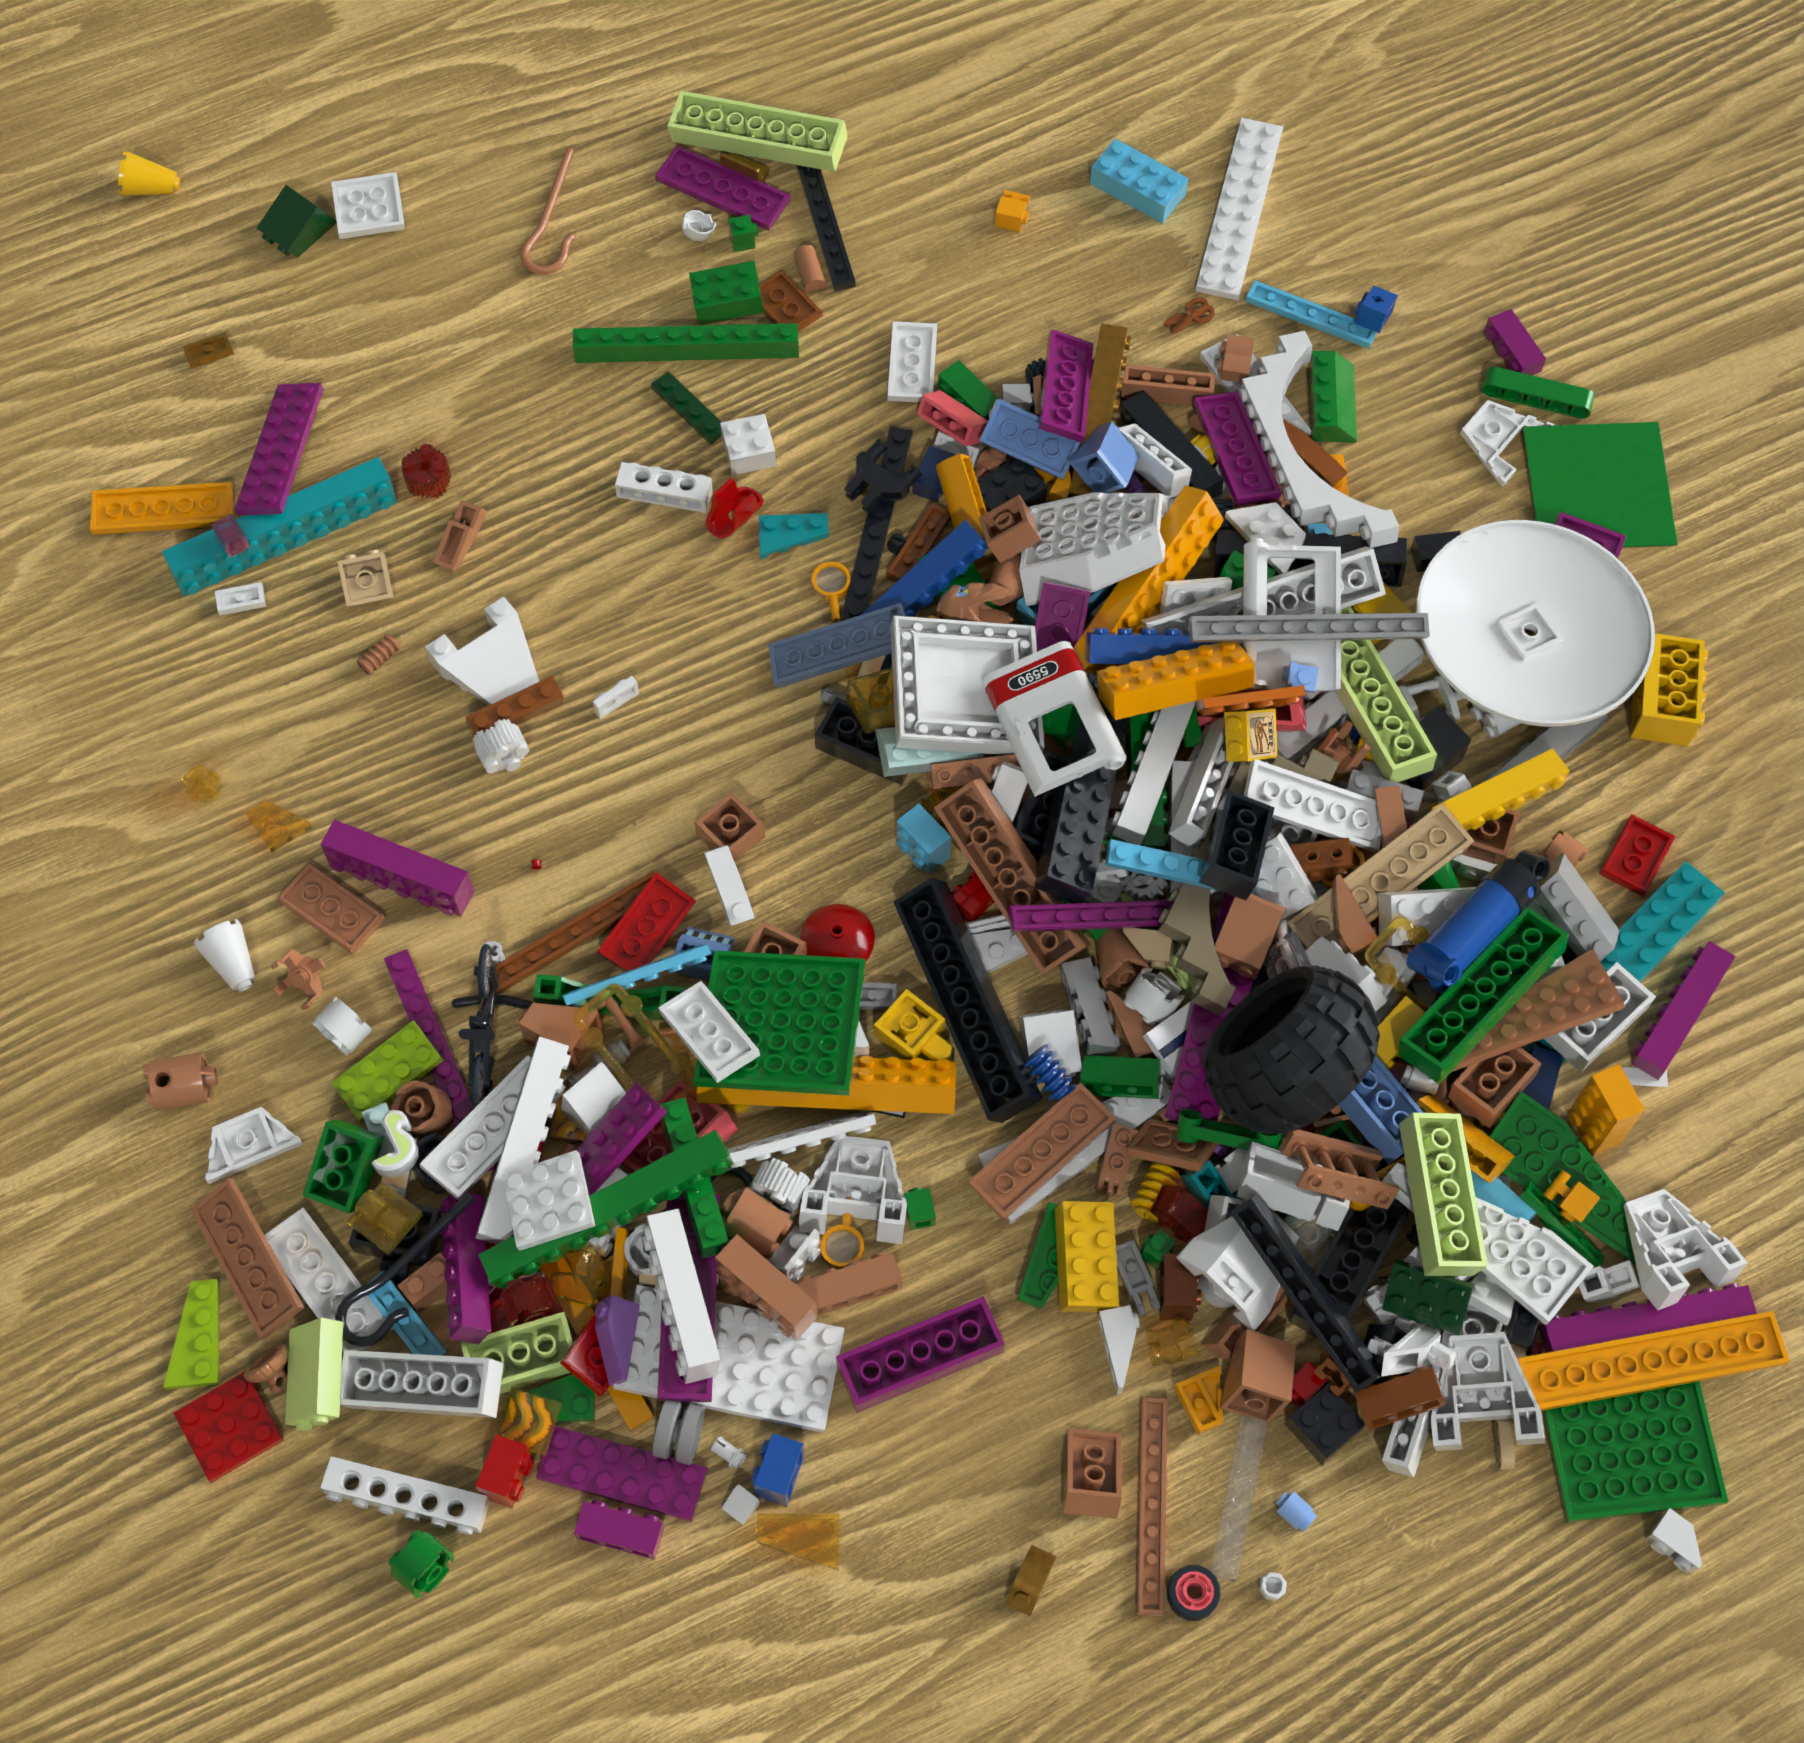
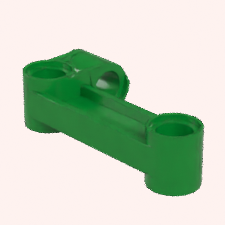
[1176,1109,1284,1150]

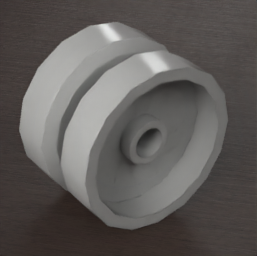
[652,1400,705,1465]

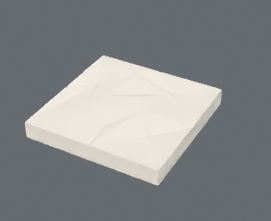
[890,616,1044,755]

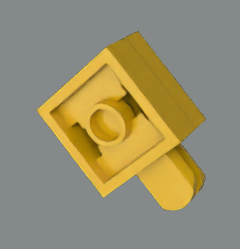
[874,989,952,1061]

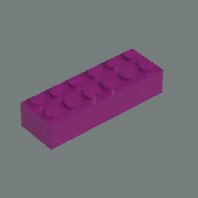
[320,819,474,917]
[836,1296,1005,1413]

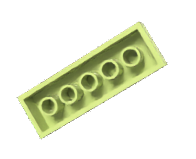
[1399,1113,1488,1276]

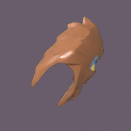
[936,583,1014,624]

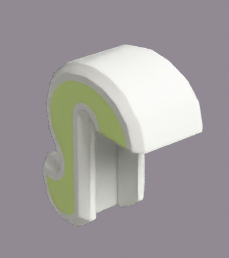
[372,1110,419,1177]

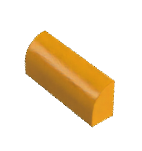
[935,453,987,542]
[1416,1094,1515,1183]

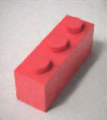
[917,390,988,447]

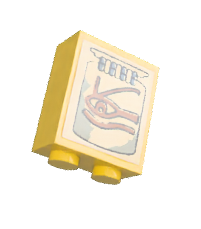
[1224,709,1277,762]

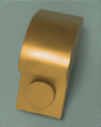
[1005,1545,1057,1616]

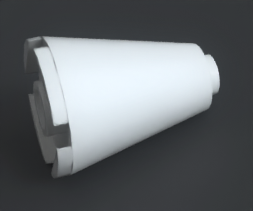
[193,919,255,992]

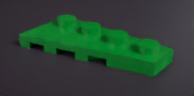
[1016,1202,1058,1310]

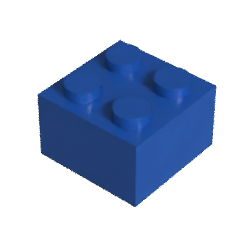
[751,1433,805,1507]

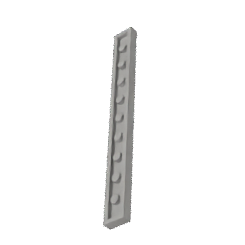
[1189,613,1430,642]

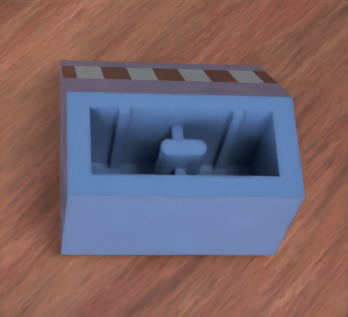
[674,927,735,981]

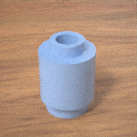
[1275,1491,1317,1532]

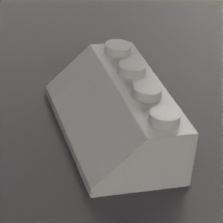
[1536,853,1620,961]

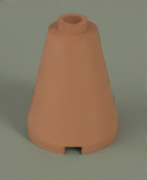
[989,553,1024,606]
[1096,928,1149,993]

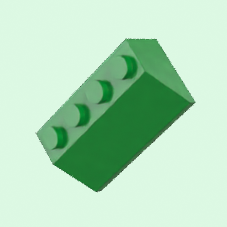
[1309,350,1357,443]

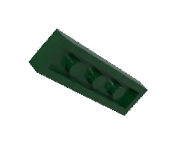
[651,372,722,445]

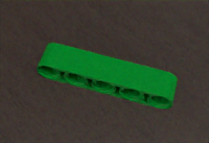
[1481,367,1595,419]

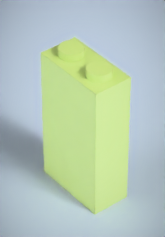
[285,1318,343,1431]

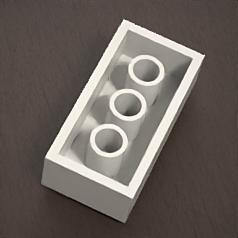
[1544,962,1656,1073]

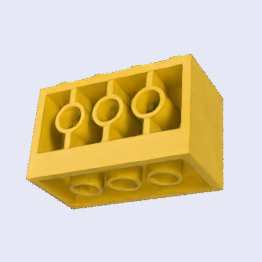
[1630,633,1708,746]

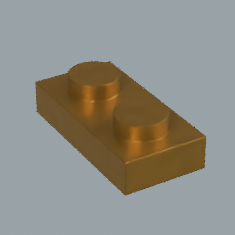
[183,332,234,369]

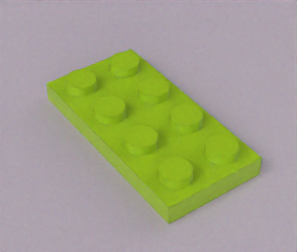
[332,1020,444,1123]

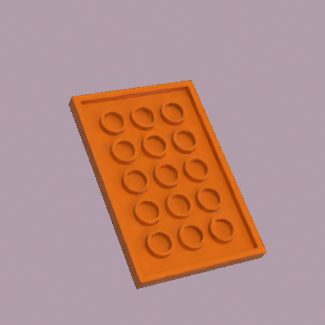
[1195,685,1305,717]

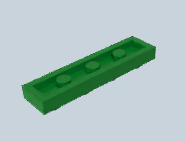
[1520,1181,1605,1268]

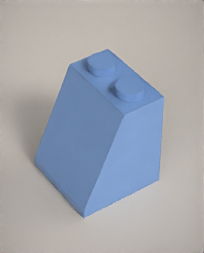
[1069,421,1139,493]

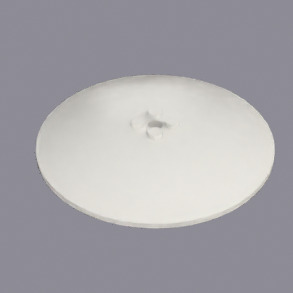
[1416,520,1655,727]

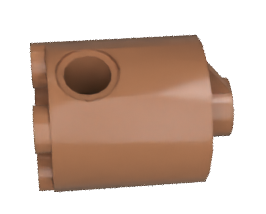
[143,1052,218,1111]
[720,1186,793,1258]

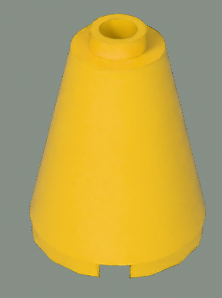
[118,151,181,196]

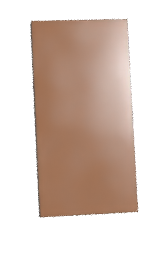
[277,862,385,955]

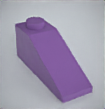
[595,1295,640,1386]

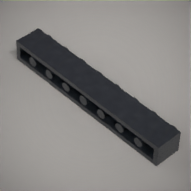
[1230,1193,1382,1393]

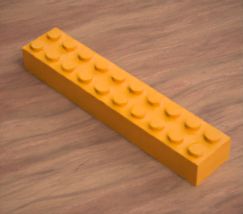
[1073,485,1224,675]
[697,1056,956,1114]

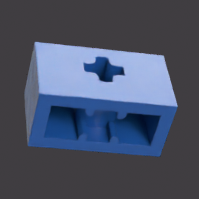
[1354,286,1398,333]

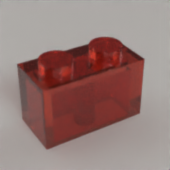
[1150,1185,1208,1242]

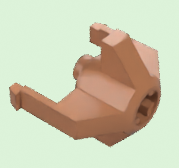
[1320,720,1371,775]
[271,949,326,1010]

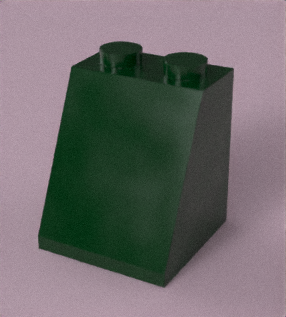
[256,185,337,257]

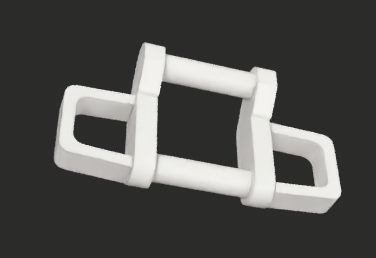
[1398,675,1465,722]

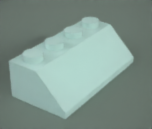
[876,727,984,777]

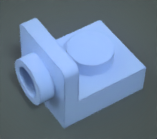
[1282,661,1319,693]

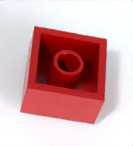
[475,1435,534,1509]

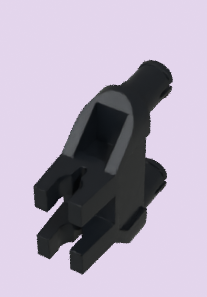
[844,439,922,515]

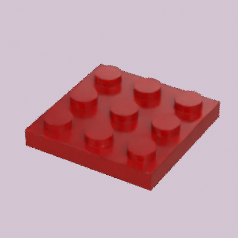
[173,1371,284,1483]

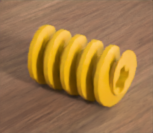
[1130,1163,1181,1223]

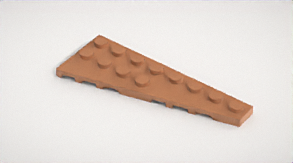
[1428,949,1625,1080]

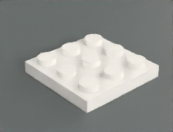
[331,172,405,239]
[502,1150,595,1251]

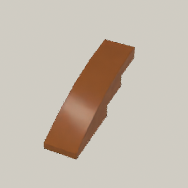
[1283,419,1348,487]

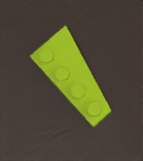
[163,1279,220,1390]

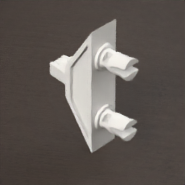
[1368,1316,1455,1377]

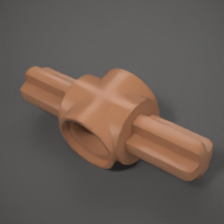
[975,449,1007,481]

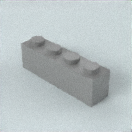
[1060,957,1120,1057]

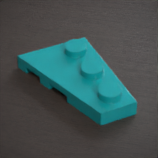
[759,513,829,560]

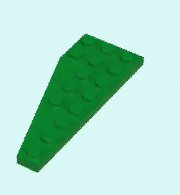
[1489,1091,1636,1264]

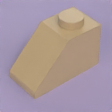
[1123,928,1177,969]

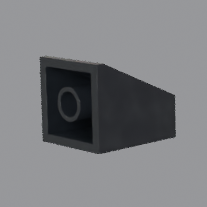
[1406,705,1471,791]

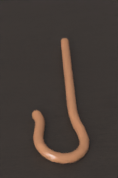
[520,148,576,275]

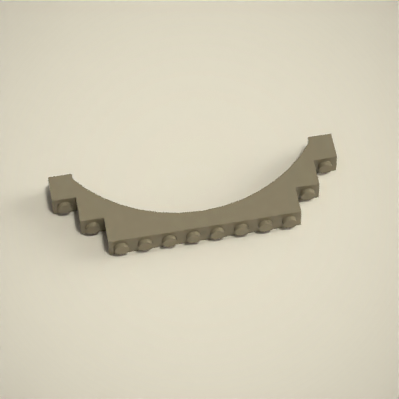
[1158,749,1339,1016]

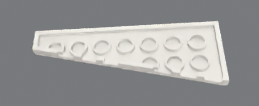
[978,1077,1171,1224]

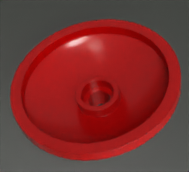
[800,904,875,962]

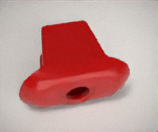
[705,478,764,539]

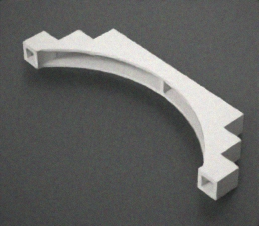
[1238,331,1400,548]

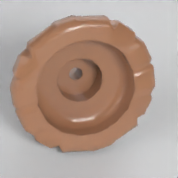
[244,1344,289,1394]

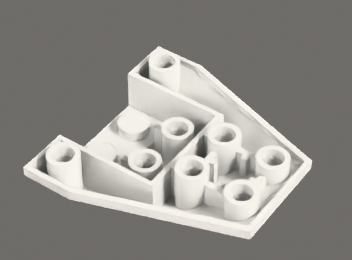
[1176,1207,1299,1331]

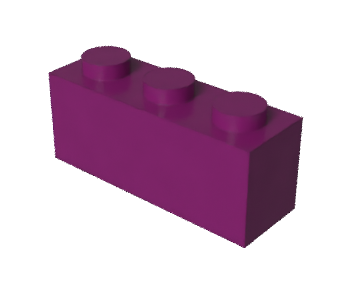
[1484,309,1546,375]
[574,1500,664,1560]

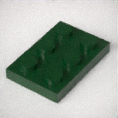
[1382,1259,1474,1335]

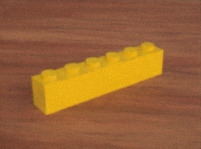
[1430,748,1570,831]

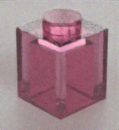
[211,514,250,558]

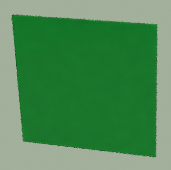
[1523,422,1678,548]

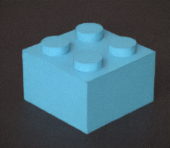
[896,804,951,875]

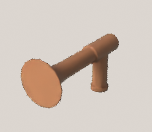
[586,995,650,1052]

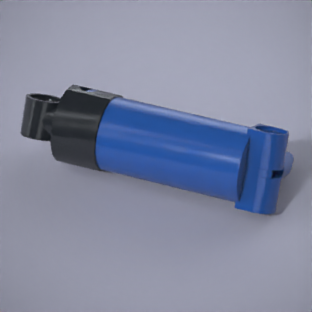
[1406,850,1551,996]

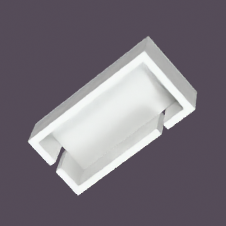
[1237,1141,1350,1231]

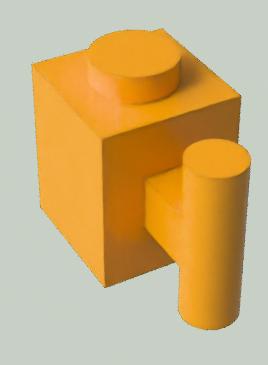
[995,190,1030,232]
[1543,1170,1600,1223]

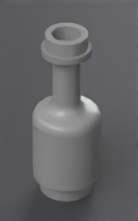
[566,1039,630,1087]

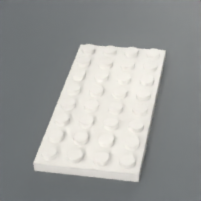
[613,1285,845,1433]

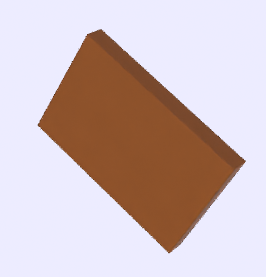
[760,270,823,332]

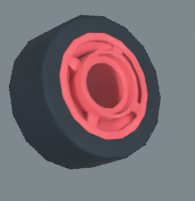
[1167,1565,1221,1621]

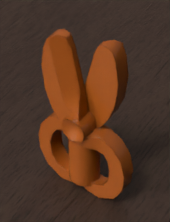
[1164,298,1215,334]

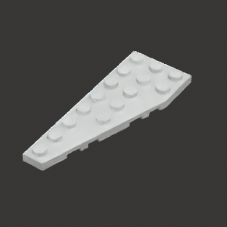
[1381,1163,1594,1325]

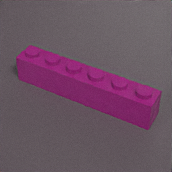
[1632,941,1736,1080]
[440,1192,491,1345]

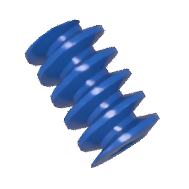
[1023,1044,1077,1101]

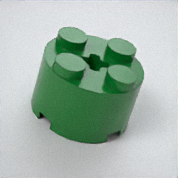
[388,1530,454,1598]

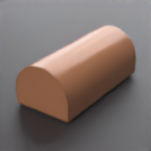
[794,245,826,292]

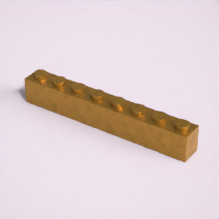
[1069,323,1131,498]

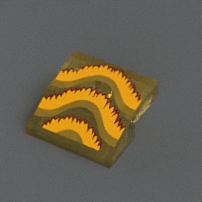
[497,1387,563,1456]

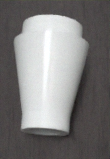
[1400,1065,1439,1095]

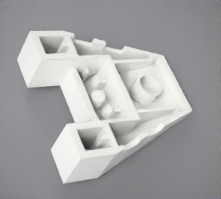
[425,597,539,706]
[799,1136,907,1244]
[1624,1189,1748,1310]
[1431,1332,1545,1451]

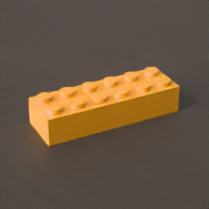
[1097,642,1254,720]

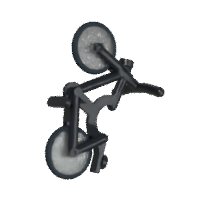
[452,944,534,1108]

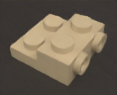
[337,550,394,608]

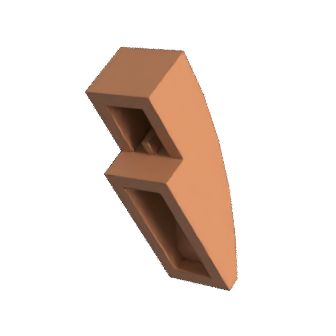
[433,500,487,571]

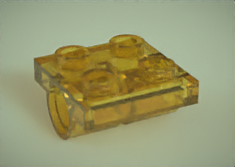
[347,1182,423,1255]

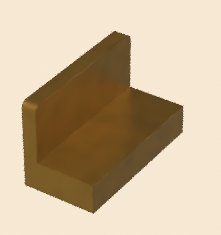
[720,153,769,183]

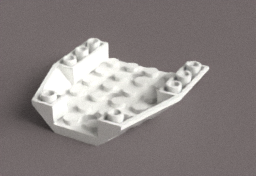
[1019,492,1170,606]

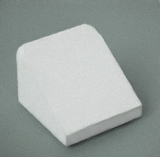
[722,1484,760,1525]

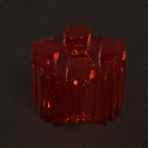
[401,444,451,498]
[499,1273,560,1326]

